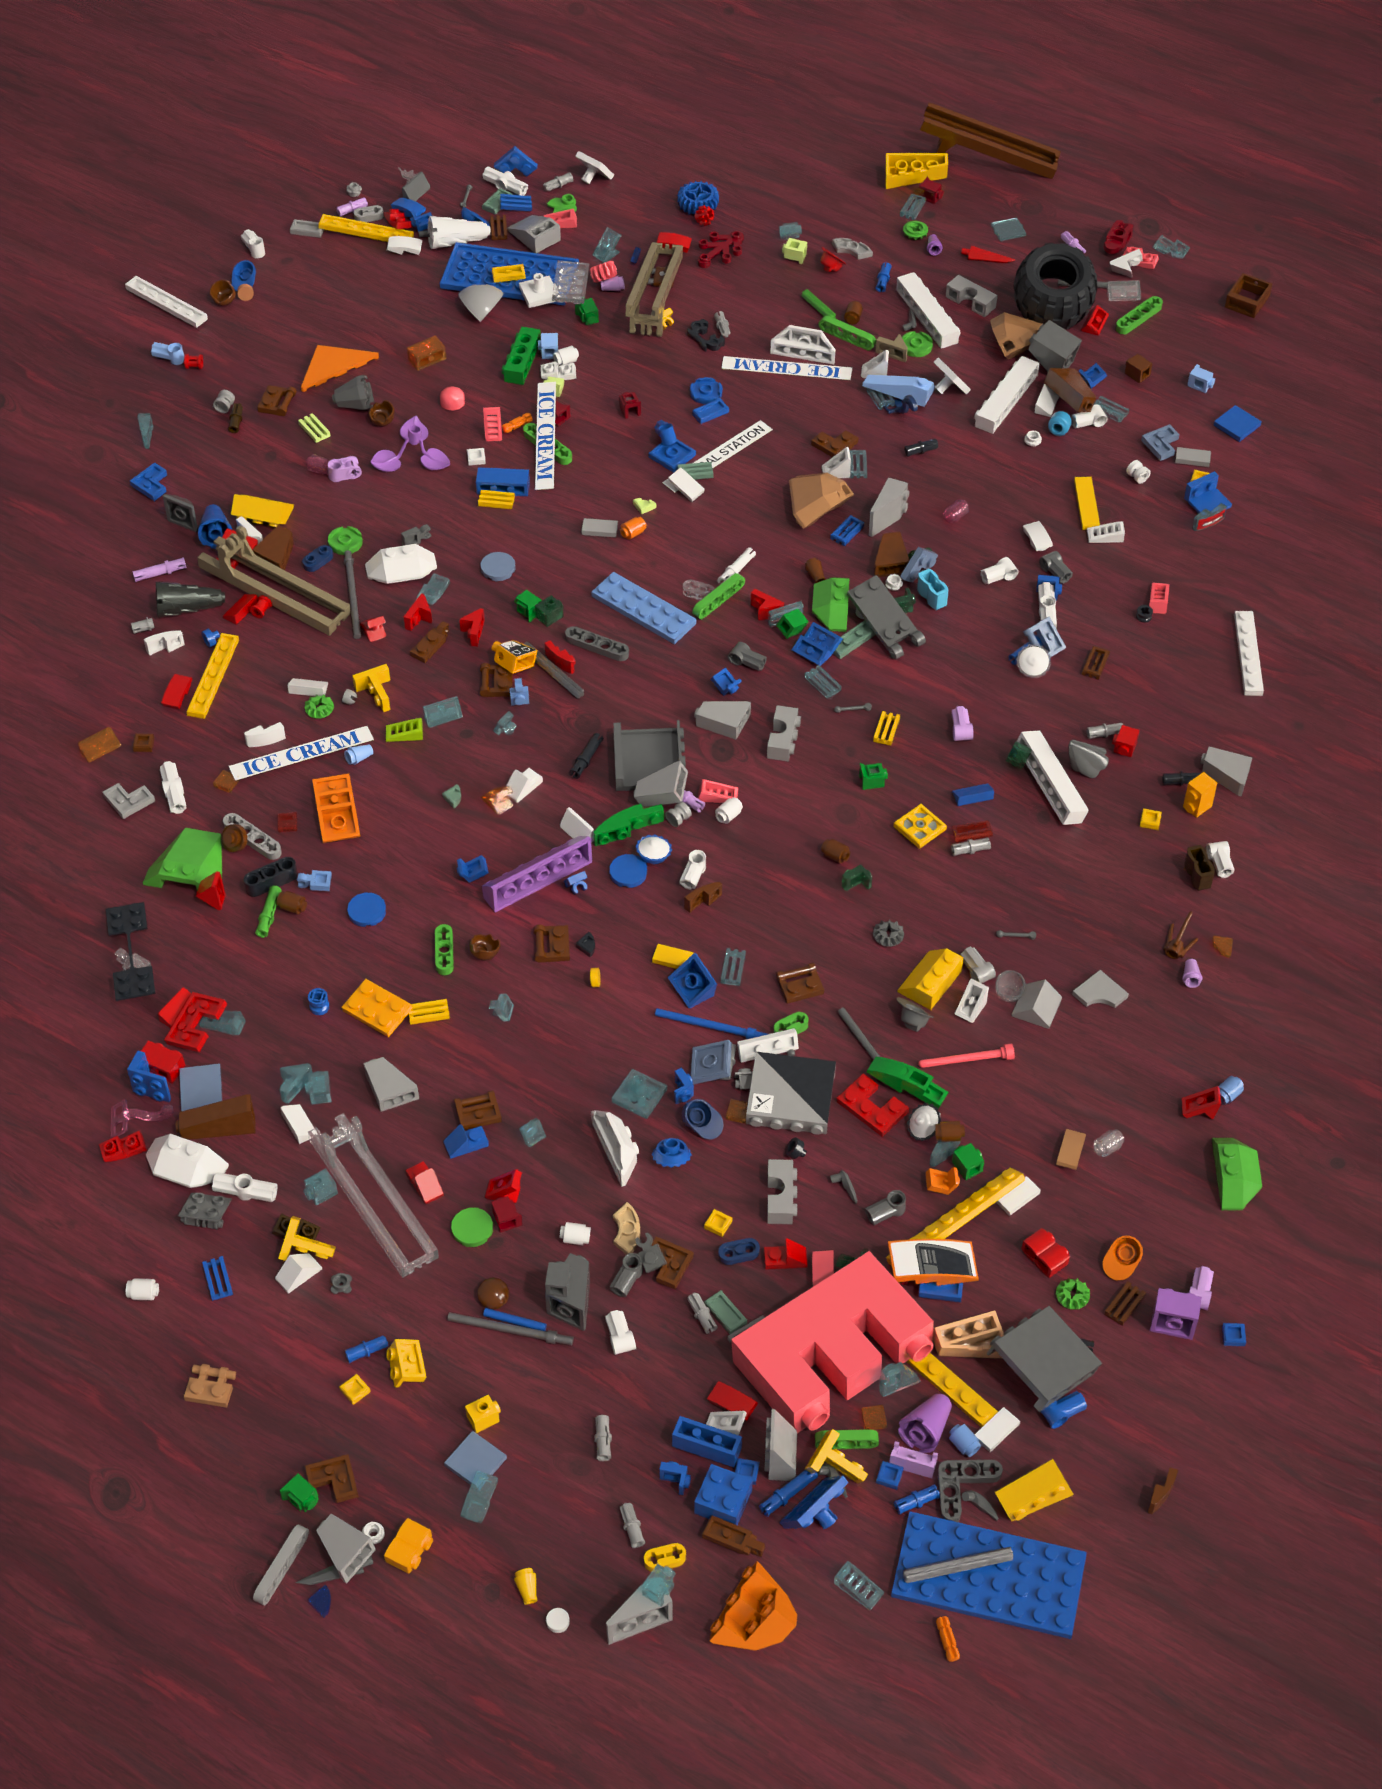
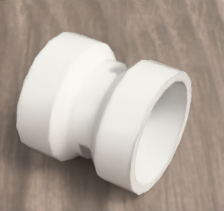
[1126,460,1150,484]

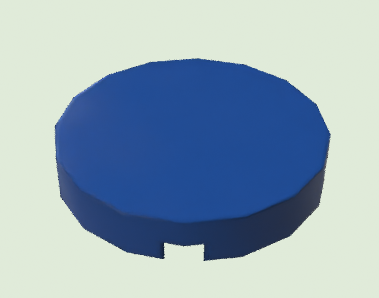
[690,377,723,404]
[610,854,647,888]
[347,893,386,927]

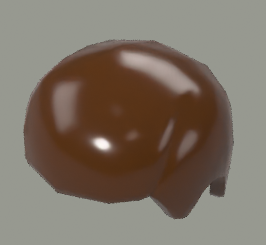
[209,280,236,306]
[369,400,395,426]
[469,934,500,961]
[477,1277,509,1310]

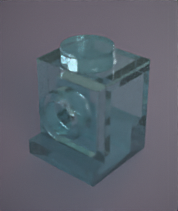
[642,1564,676,1607]

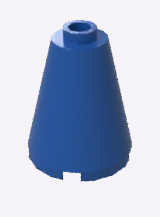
[198,505,233,549]

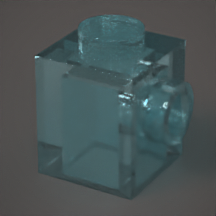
[305,1071,332,1105]
[303,1168,338,1206]

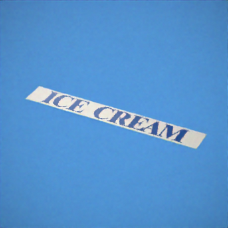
[722,356,852,380]
[535,382,556,490]
[229,726,374,780]

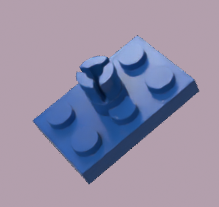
[780,1476,849,1529]

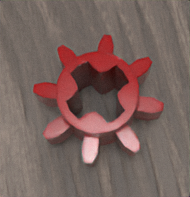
[695,205,714,226]

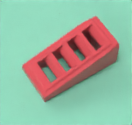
[544,209,577,228]
[483,407,502,441]
[1149,583,1170,614]
[698,779,738,803]

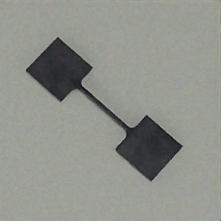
[106,902,156,1001]

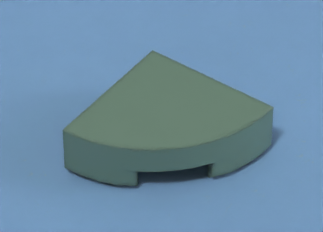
[442,784,461,808]

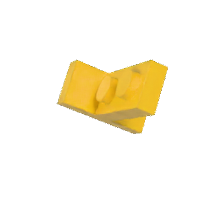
[352,664,390,712]
[278,1216,336,1261]
[805,1429,868,1483]

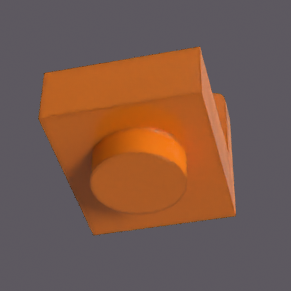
[925,1167,960,1195]

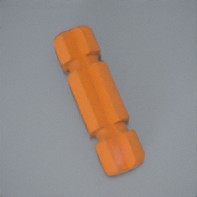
[502,413,533,433]
[936,1616,960,1662]

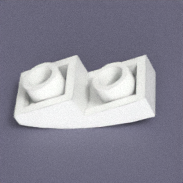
[387,236,422,255]
[541,361,576,380]
[1023,521,1053,551]
[244,722,286,747]

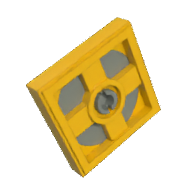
[893,804,947,849]

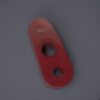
[1104,220,1134,254]

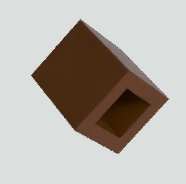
[1125,354,1152,383]

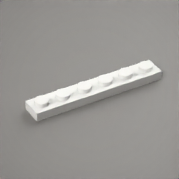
[125,276,208,328]
[1234,611,1264,696]

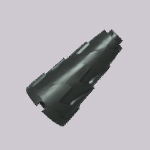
[156,582,225,618]

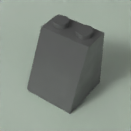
[1028,320,1082,371]
[545,1253,590,1331]

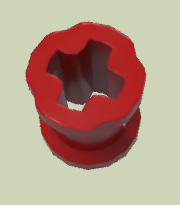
[184,354,203,369]
[250,595,272,619]

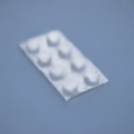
[552,260,589,304]

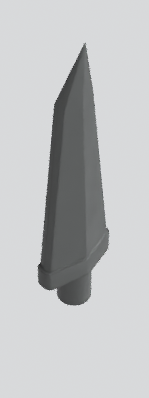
[295,1556,374,1585]

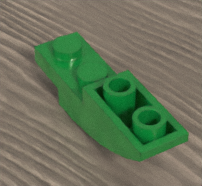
[594,804,664,846]
[866,1057,949,1109]

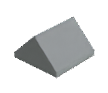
[1012,979,1062,1029]

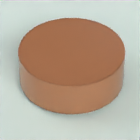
[237,284,254,301]

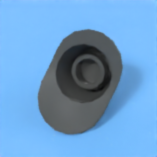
[896,997,934,1032]

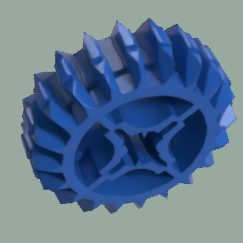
[677,180,719,215]

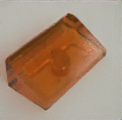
[78,727,121,762]

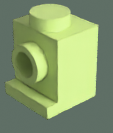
[782,238,807,264]

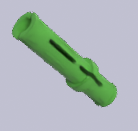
[255,886,282,938]

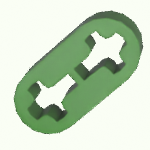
[774,1012,809,1034]

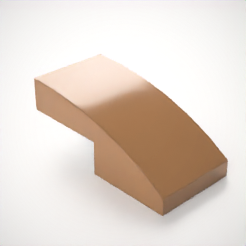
[1056,1129,1086,1170]

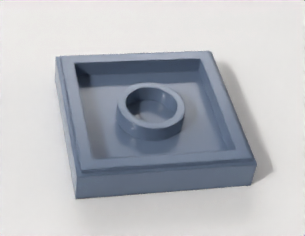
[691,1040,732,1084]
[444,1431,507,1491]

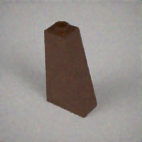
[1044,368,1096,412]
[176,1094,256,1140]

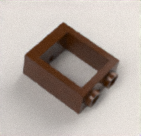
[1225,273,1272,318]

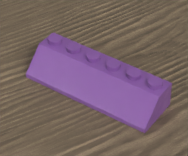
[482,836,592,912]

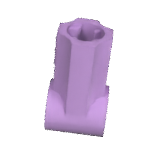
[952,706,973,741]
[1189,1266,1214,1310]

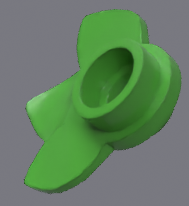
[547,194,577,213]

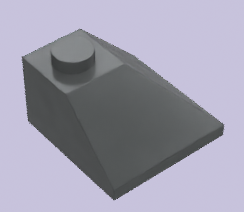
[163,494,198,532]

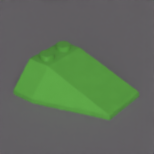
[143,828,222,891]

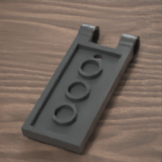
[847,575,926,660]

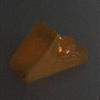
[481,786,513,815]

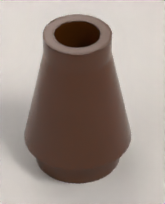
[805,558,825,583]

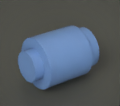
[1218,1076,1244,1105]
[949,1424,982,1457]

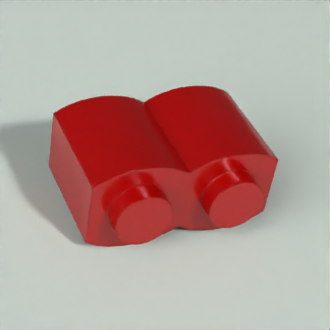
[1021,1228,1070,1278]

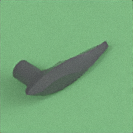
[902,308,917,331]
[830,1170,857,1204]
[817,1464,848,1498]
[962,1490,999,1521]

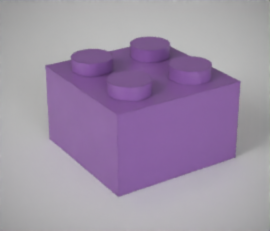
[1150,1288,1202,1340]

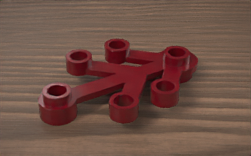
[698,231,744,268]

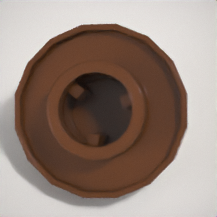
[221,824,247,852]

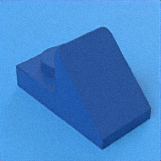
[443,1124,489,1159]

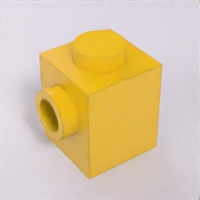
[465,1395,501,1433]

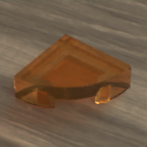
[1212,936,1233,958]

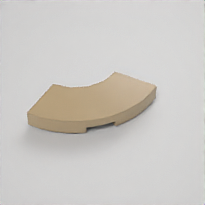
[613,1202,640,1255]

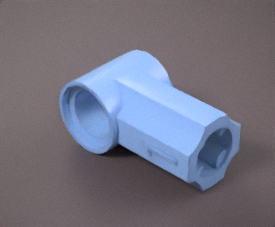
[151,342,184,365]

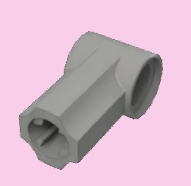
[960,946,996,983]

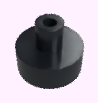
[785,1137,807,1159]

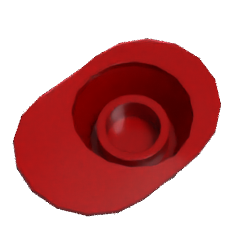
[820,247,846,272]

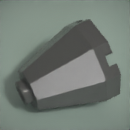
[332,375,374,410]

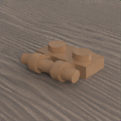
[184,1364,236,1408]

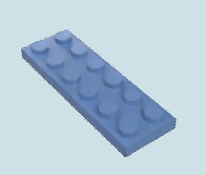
[591,572,696,644]

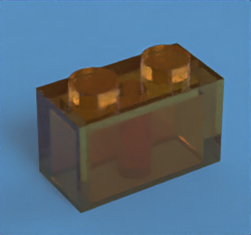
[407,335,446,371]

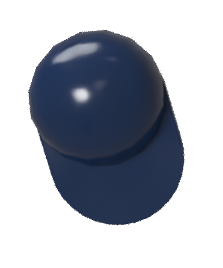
[681,1099,723,1140]

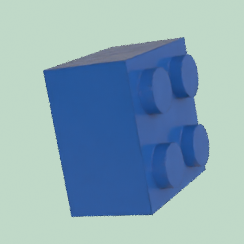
[694,1464,753,1525]

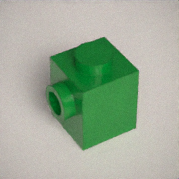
[776,609,809,638]
[952,1143,984,1181]

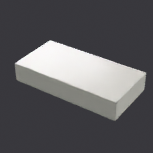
[668,467,704,502]
[996,1176,1041,1216]
[975,1407,1020,1452]

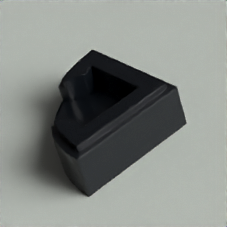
[576,932,595,957]

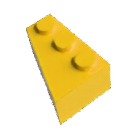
[995,1459,1074,1521]

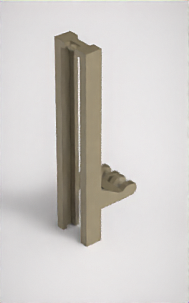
[626,242,683,337]
[197,526,351,636]

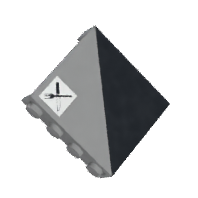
[746,1052,836,1135]

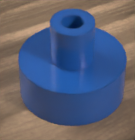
[201,628,220,648]

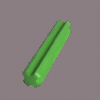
[802,289,836,319]

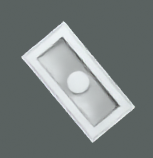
[1035,384,1059,417]
[288,678,328,696]
[560,808,594,843]
[280,1104,318,1144]

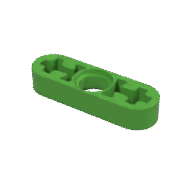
[435,924,454,975]
[815,1430,879,1449]

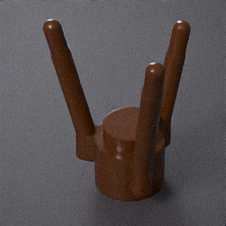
[1163,911,1198,959]

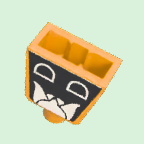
[492,640,538,673]

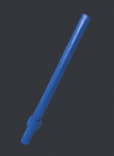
[655,1008,768,1039]

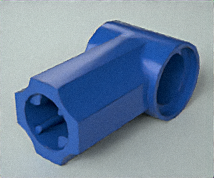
[654,420,677,446]
[1041,1391,1087,1429]

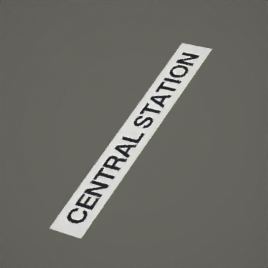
[662,420,773,492]

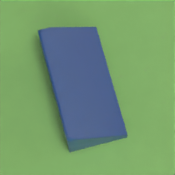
[952,783,994,806]

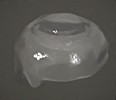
[995,970,1026,1002]

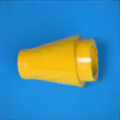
[514,1568,538,1605]

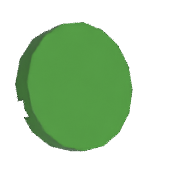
[902,331,933,357]
[328,526,363,555]
[451,1208,493,1247]

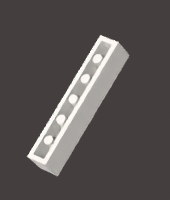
[896,272,960,349]
[974,356,1039,434]
[1015,731,1089,825]

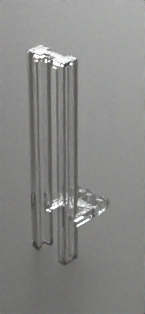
[308,1113,439,1278]

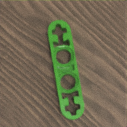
[1116,296,1163,334]
[818,315,876,350]
[523,423,572,465]
[692,573,745,619]

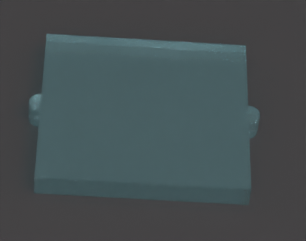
[991,218,1026,241]

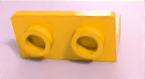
[386,1339,426,1387]

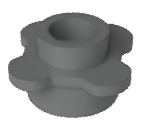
[331,1273,352,1294]

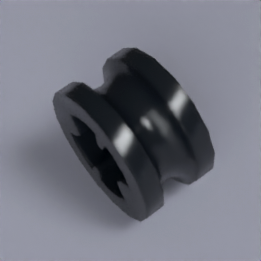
[1136,605,1153,623]

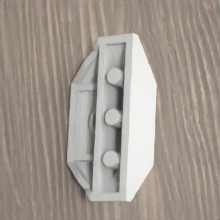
[771,325,835,365]
[365,544,437,584]
[591,1110,639,1187]
[146,1134,229,1188]

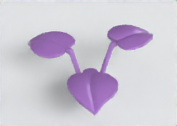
[370,416,450,472]

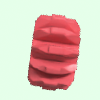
[590,261,617,283]

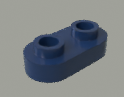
[302,545,333,572]
[718,1238,760,1265]

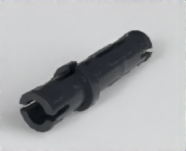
[569,733,604,779]

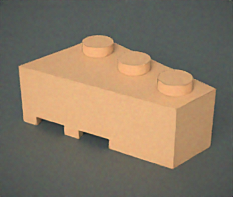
[933,1311,1004,1358]

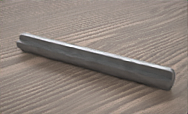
[524,642,584,698]
[903,1547,1013,1583]

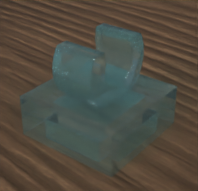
[493,711,517,736]
[489,994,514,1022]
[519,1118,546,1147]

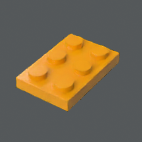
[341,979,413,1037]

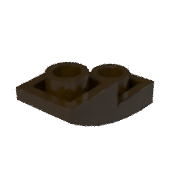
[272,1213,321,1240]

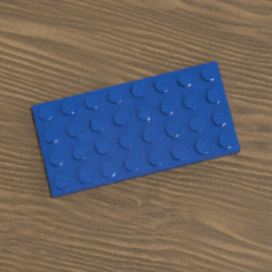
[440,242,579,305]
[891,1511,1087,1639]

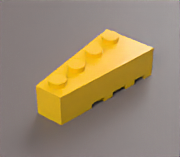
[885,153,948,189]

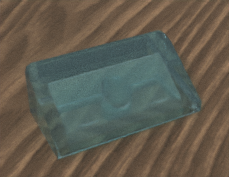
[423,696,462,728]

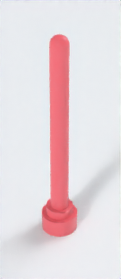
[918,1043,1015,1068]

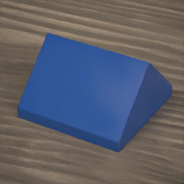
[668,953,717,1008]

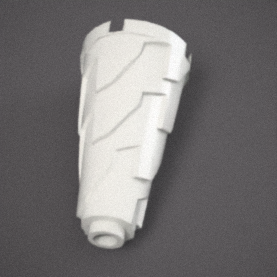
[428,216,491,249]

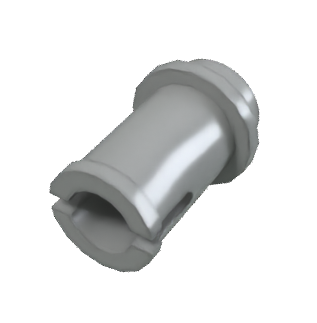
[131,617,155,634]

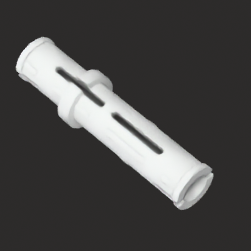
[717,548,756,585]

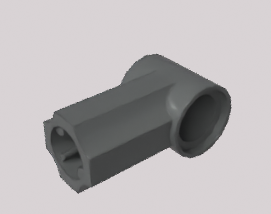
[1039,551,1073,584]
[728,642,767,671]
[865,1190,906,1225]
[610,1253,643,1297]

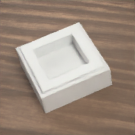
[467,448,486,465]

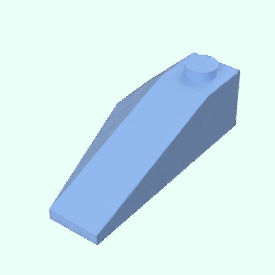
[862,375,935,407]

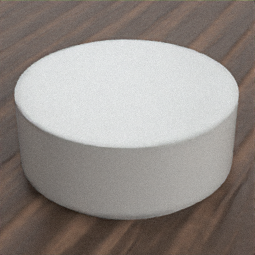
[546,1608,570,1633]

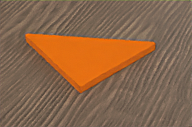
[301,345,379,392]

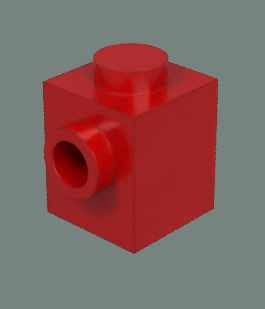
[1112,725,1140,757]

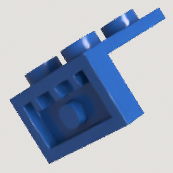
[1184,471,1232,519]
[127,1051,171,1102]

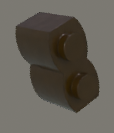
[1184,845,1215,891]

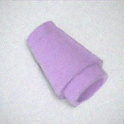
[601,275,625,291]
[1183,959,1202,988]

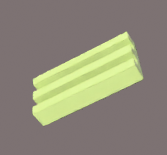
[298,413,330,443]

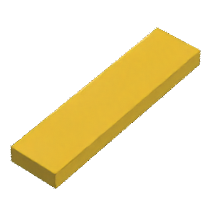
[1074,477,1100,530]

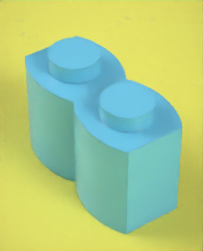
[917,569,948,610]

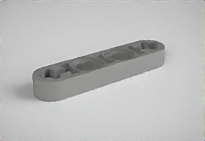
[223,813,282,860]
[253,1524,309,1605]

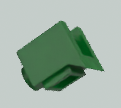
[575,298,599,325]
[514,590,543,623]
[859,763,888,790]
[280,1474,319,1512]

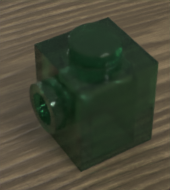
[535,595,563,627]

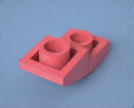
[1123,247,1159,269]
[812,1250,834,1287]

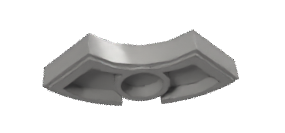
[832,238,873,260]

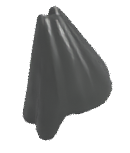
[1068,740,1109,778]

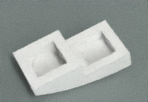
[144,631,185,655]

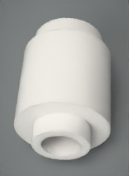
[553,346,579,366]
[715,797,743,824]
[560,1222,591,1245]
[126,1278,159,1300]

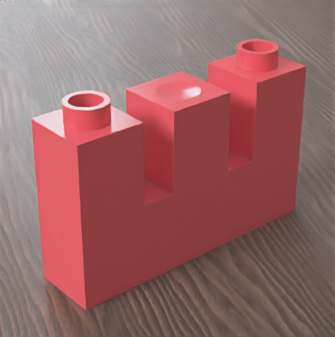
[731,1251,934,1433]

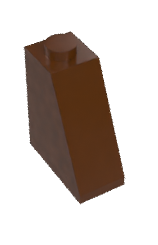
[252,525,294,570]
[874,531,910,577]

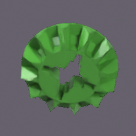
[903,221,928,240]
[304,694,334,718]
[1056,1278,1090,1309]

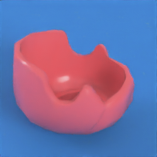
[440,386,465,411]

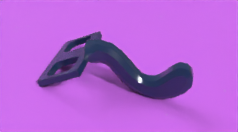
[882,395,918,414]

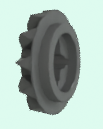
[873,919,904,947]

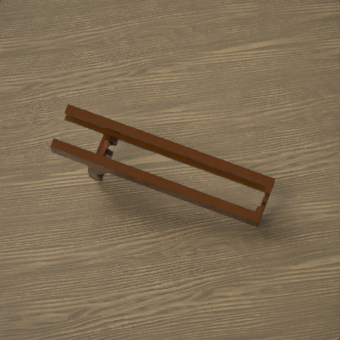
[920,102,1061,179]

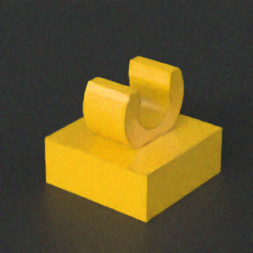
[663,308,674,329]

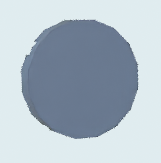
[481,552,516,581]

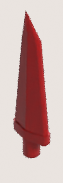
[961,246,1015,263]

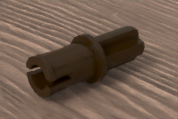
[228,403,243,433]

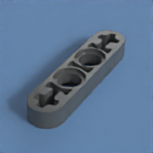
[565,626,629,661]

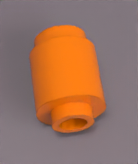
[620,517,646,540]

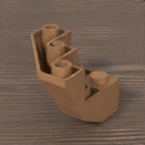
[990,312,1045,360]
[789,473,854,529]

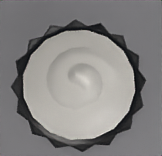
[907,1102,942,1141]

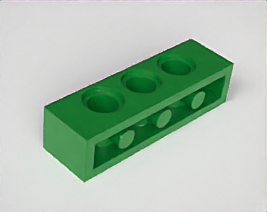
[502,327,541,385]

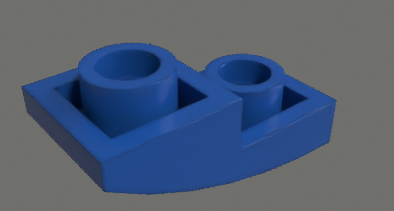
[391,198,426,217]

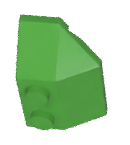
[812,577,849,632]
[1212,1138,1262,1210]

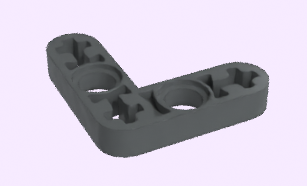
[938,1460,1003,1522]

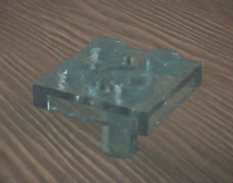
[612,1069,667,1119]

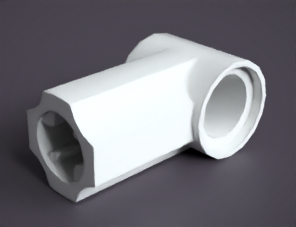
[241,229,265,258]
[1071,405,1108,428]
[981,557,1018,584]
[1206,841,1234,878]
[680,850,706,890]
[605,1310,636,1355]

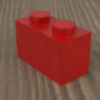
[141,1040,185,1084]

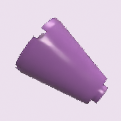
[898,1394,952,1453]

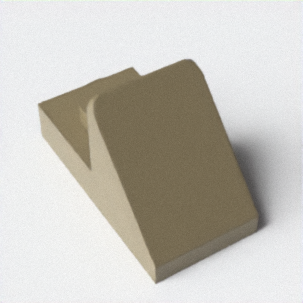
[876,334,908,362]

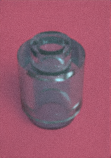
[779,222,802,240]

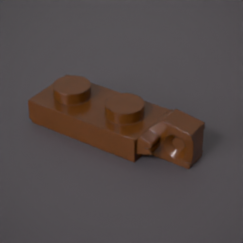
[410,621,450,663]
[702,1515,765,1557]

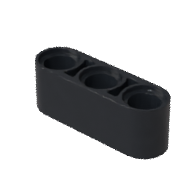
[244,857,298,897]

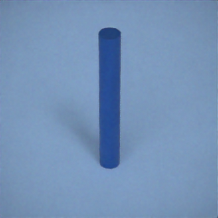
[483,1308,547,1331]

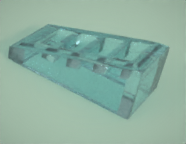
[137,413,153,449]
[199,1011,246,1035]
[834,1561,884,1610]

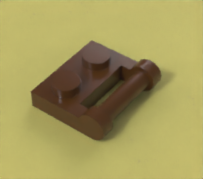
[257,385,297,416]
[480,663,513,697]
[533,924,570,962]
[776,962,824,1004]
[454,1090,502,1130]

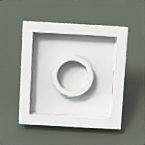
[575,151,614,184]
[519,273,560,308]
[934,358,971,394]

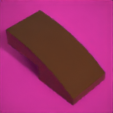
[684,882,722,913]
[1148,1467,1178,1514]

